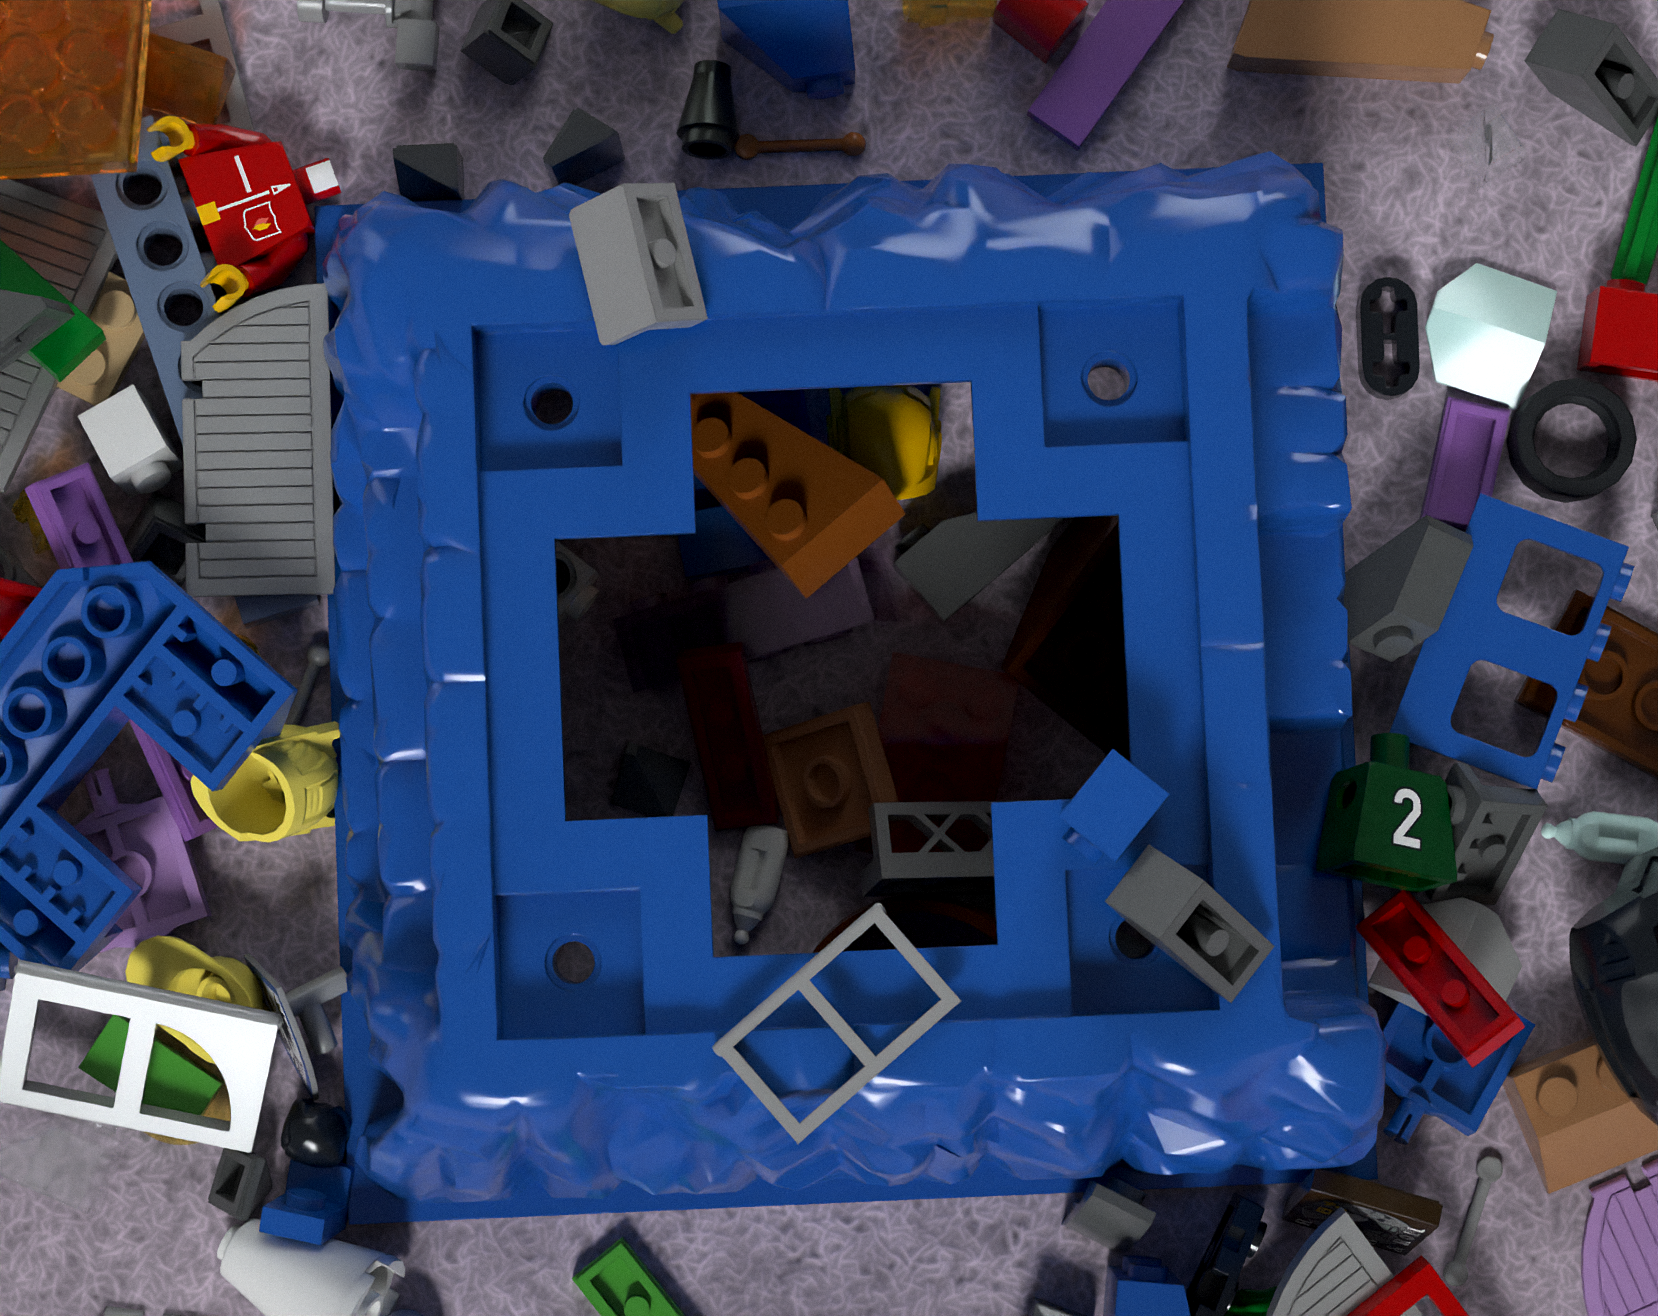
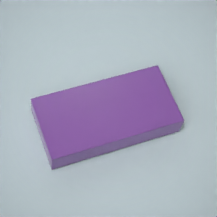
[1420,397,1511,531]

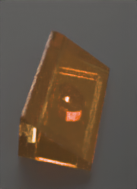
[94,19,236,124]

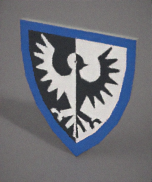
[244,953,348,1101]

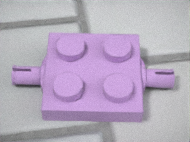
[73,768,212,954]

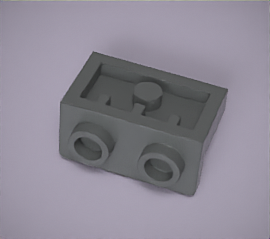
[1425,762,1548,905]

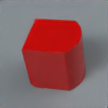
[993,0,1089,64]

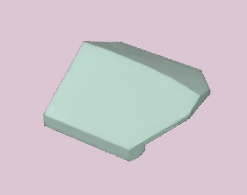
[1425,263,1557,410]

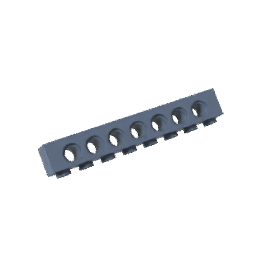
[78,115,319,629]

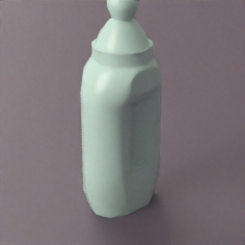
[1541,811,1658,865]

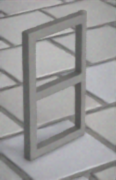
[712,902,961,1144]

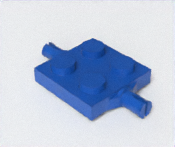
[1380,1000,1536,1145]

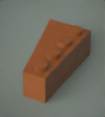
[690,392,906,599]

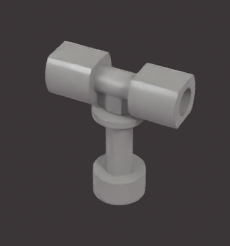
[297,0,440,72]

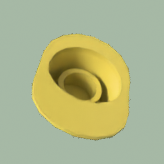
[125,935,269,1064]

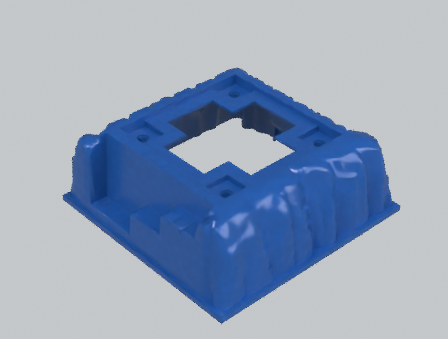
[314,151,1388,1225]

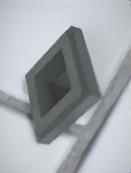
[208,1148,273,1221]

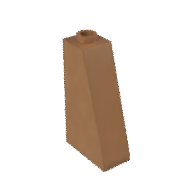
[1227,0,1494,84]

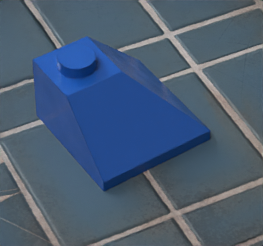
[717,0,856,99]

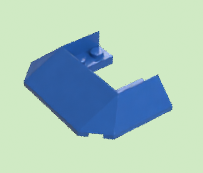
[0,561,298,971]

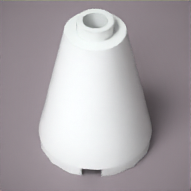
[217,1218,405,1316]

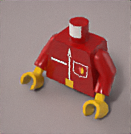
[147,115,342,313]

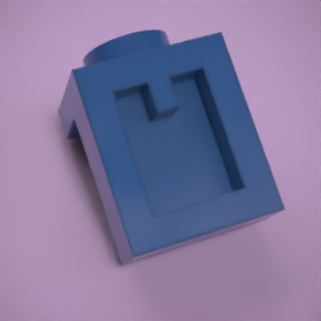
[259,1159,355,1245]

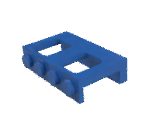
[1389,493,1635,790]

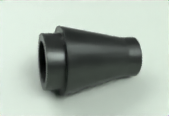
[676,60,739,160]

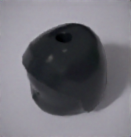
[281,1098,350,1168]

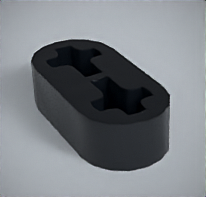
[1356,277,1420,400]

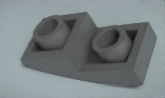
[1061,1176,1157,1254]

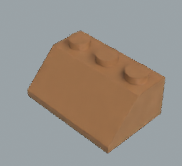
[1503,1036,1658,1194]

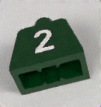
[1316,733,1457,893]

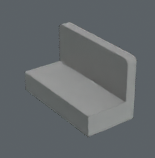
[569,183,708,345]

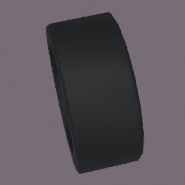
[1506,378,1637,503]

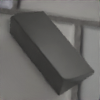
[543,108,625,187]

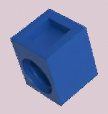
[1058,749,1170,865]

